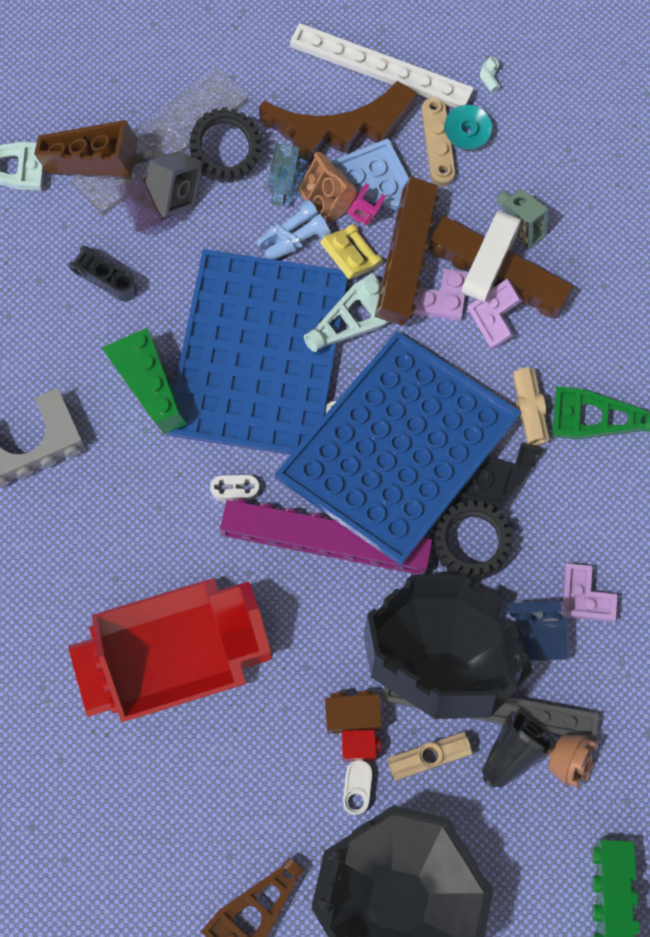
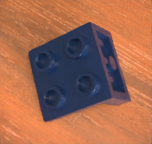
[508,601,569,661]

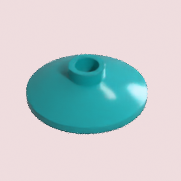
[444,105,492,150]

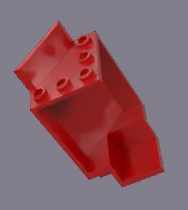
[68,578,272,723]

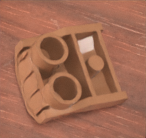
[297,152,357,222]

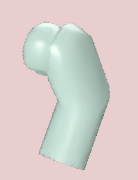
[480,57,500,93]

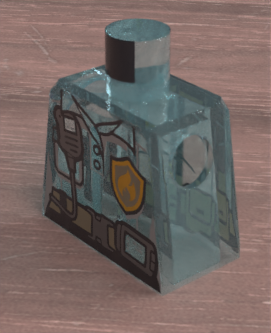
[268,143,301,206]

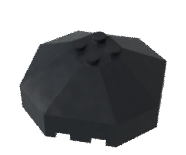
[363,574,533,719]
[311,805,494,937]

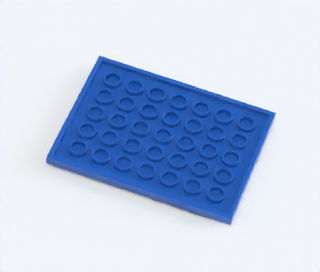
[275,331,521,566]

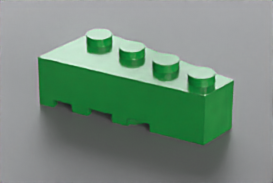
[101,328,187,434]
[591,840,640,937]

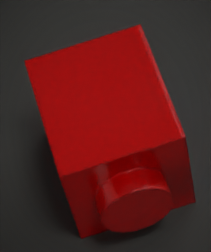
[341,730,381,762]

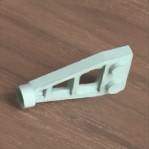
[0,142,44,191]
[304,273,389,352]

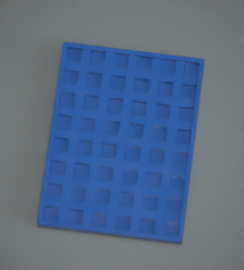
[166,249,348,455]

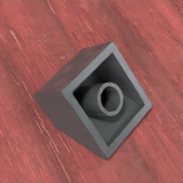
[146,151,203,217]

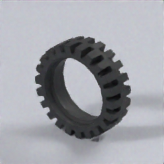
[189,107,262,183]
[434,500,512,580]

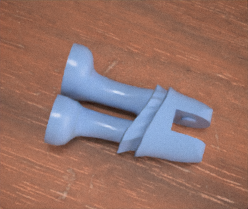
[256,199,331,260]

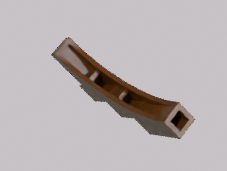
[259,80,417,163]

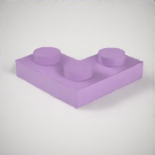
[413,269,468,321]
[467,279,523,349]
[562,563,617,622]

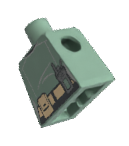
[497,190,548,249]

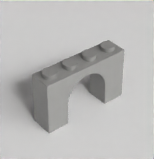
[0,388,85,488]

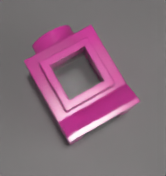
[347,183,386,225]

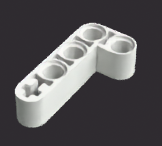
[461,210,521,302]

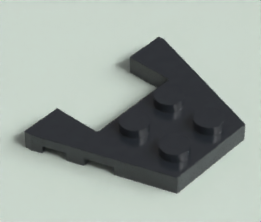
[455,442,544,511]

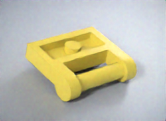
[320,224,384,279]

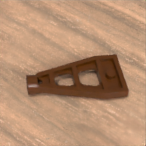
[200,857,305,937]

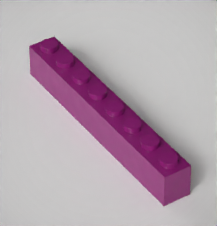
[220,498,432,574]

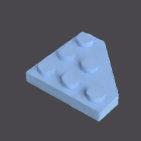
[330,139,409,211]

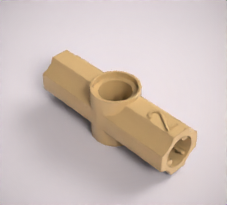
[513,367,549,446]
[387,732,472,781]

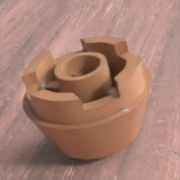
[549,734,598,789]

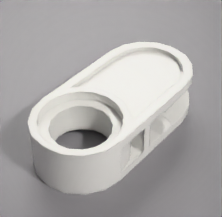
[343,760,372,816]

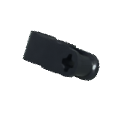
[67,245,137,302]

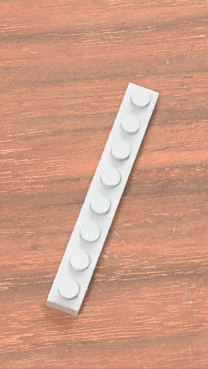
[290,23,474,108]

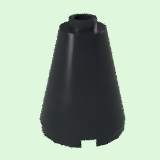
[481,711,554,788]

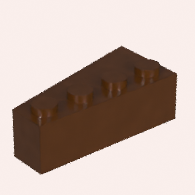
[34,120,138,177]

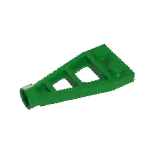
[552,386,650,439]

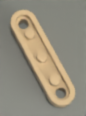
[421,98,455,187]

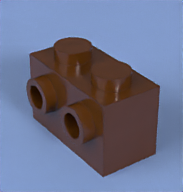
[325,690,382,734]

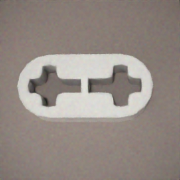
[210,475,259,502]

